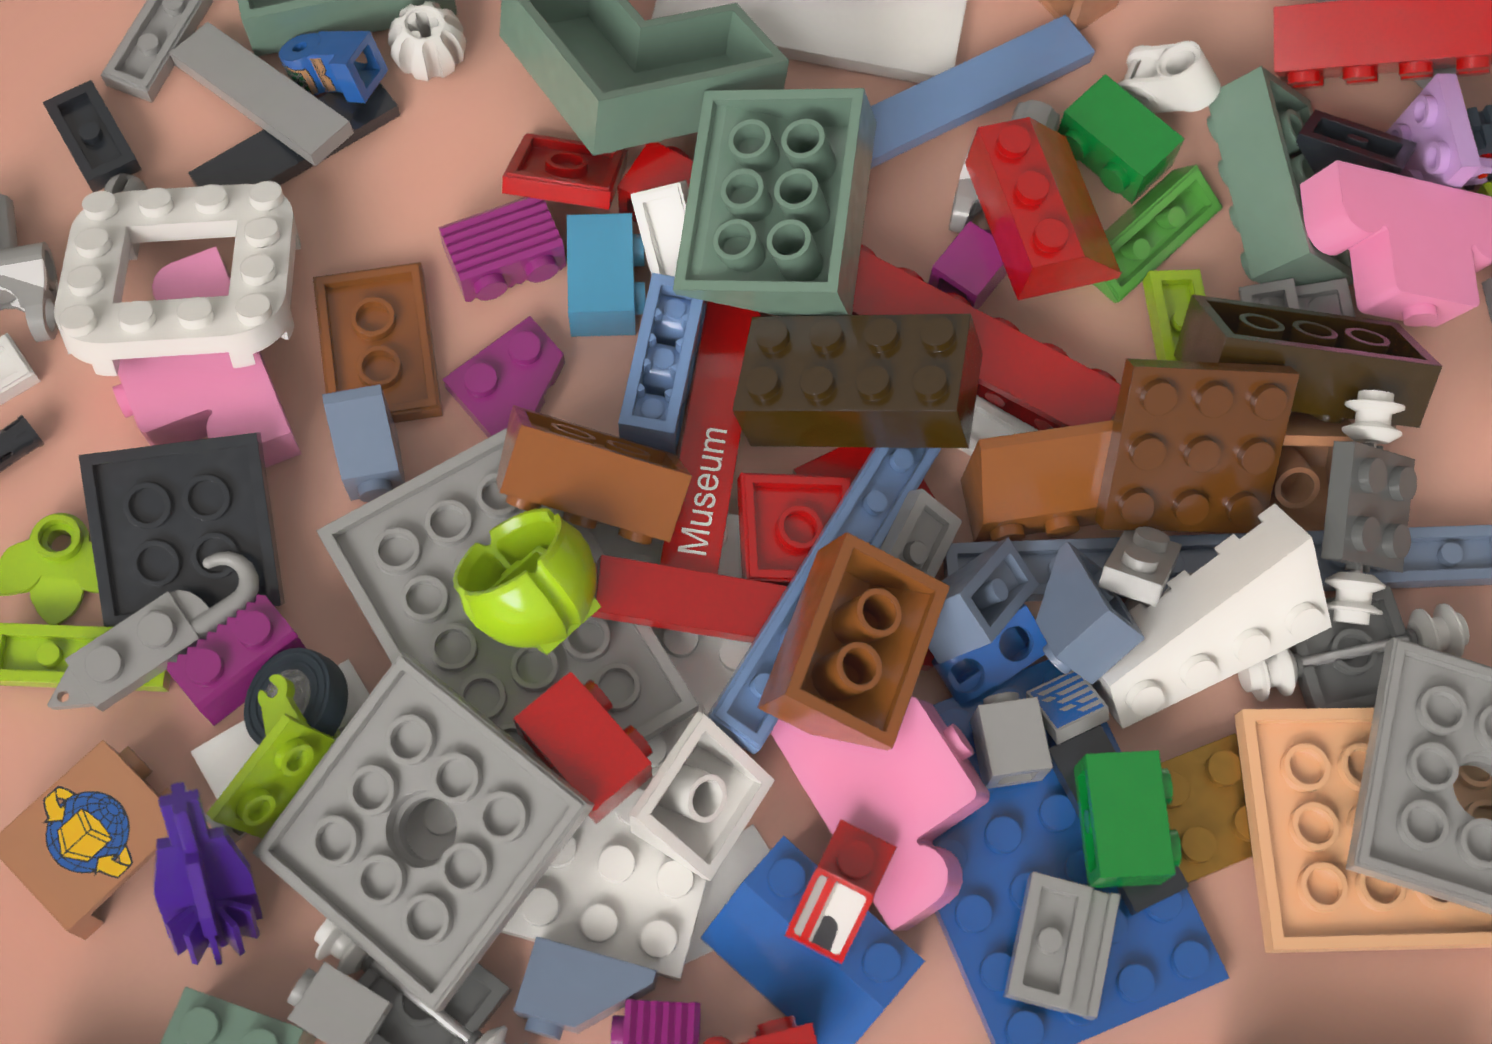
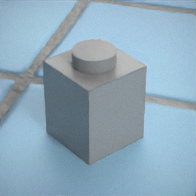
[970,692,1053,789]
[287,962,393,1044]

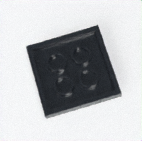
[79,433,285,627]

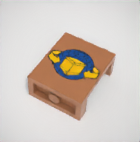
[0,740,172,940]

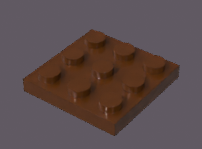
[1095,358,1300,533]

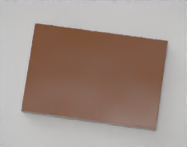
[313,262,443,423]

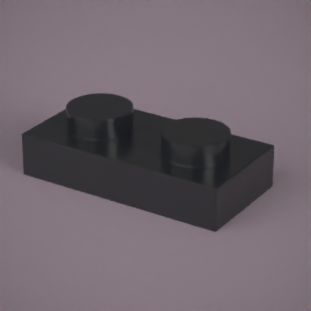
[42,80,142,192]

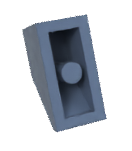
[322,384,405,502]
[928,538,1039,664]
[1036,541,1145,684]
[513,936,658,1040]

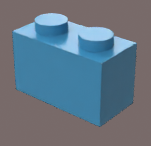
[567,213,646,337]

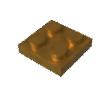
[1161,733,1253,884]

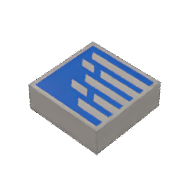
[1026,670,1109,745]

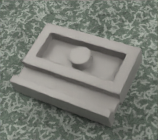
[1004,872,1120,1020]

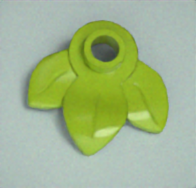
[0,513,99,625]

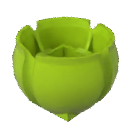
[453,508,601,655]

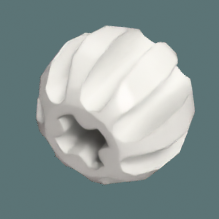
[388,1,467,81]

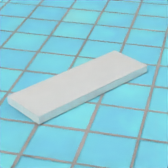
[652,0,967,83]

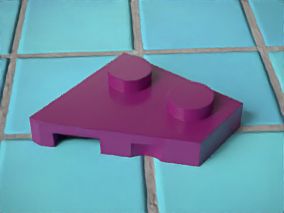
[443,316,565,438]

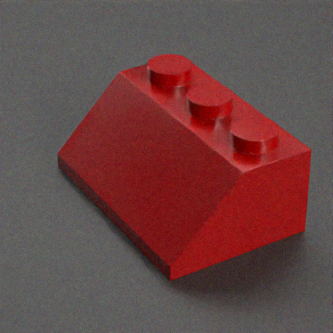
[965,117,1121,301]

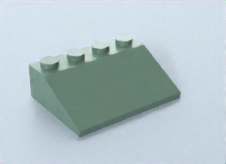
[673,88,877,316]

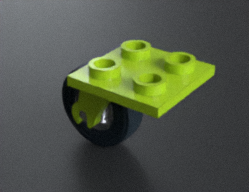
[206,648,348,839]

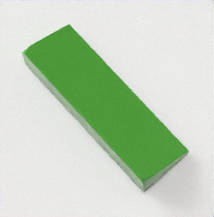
[1093,165,1223,303]

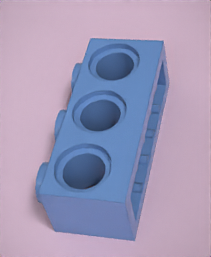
[618,273,707,455]

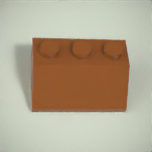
[496,405,692,545]
[960,420,1114,542]
[757,532,950,751]

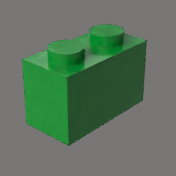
[1057,74,1185,204]
[1074,750,1182,888]

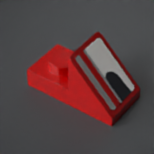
[784,819,897,964]

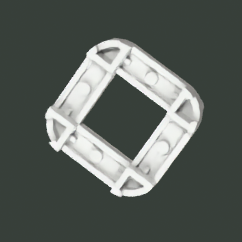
[54,181,301,376]

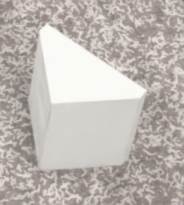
[629,712,775,881]

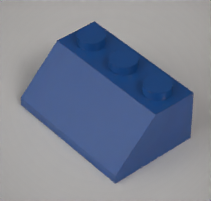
[700,836,925,1044]

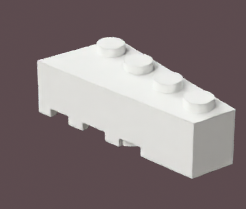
[1091,503,1332,729]

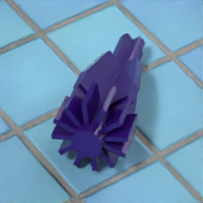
[153,782,263,965]

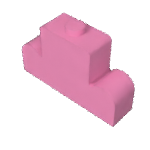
[1300,160,1492,327]
[113,246,301,468]
[771,696,990,931]

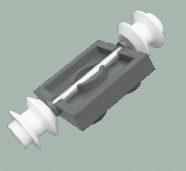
[1321,390,1417,625]
[1238,586,1470,708]
[314,919,527,1044]

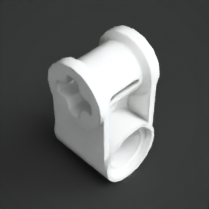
[1118,41,1221,113]

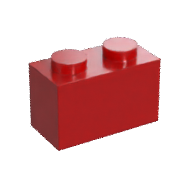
[513,671,653,824]

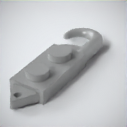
[47,551,259,712]

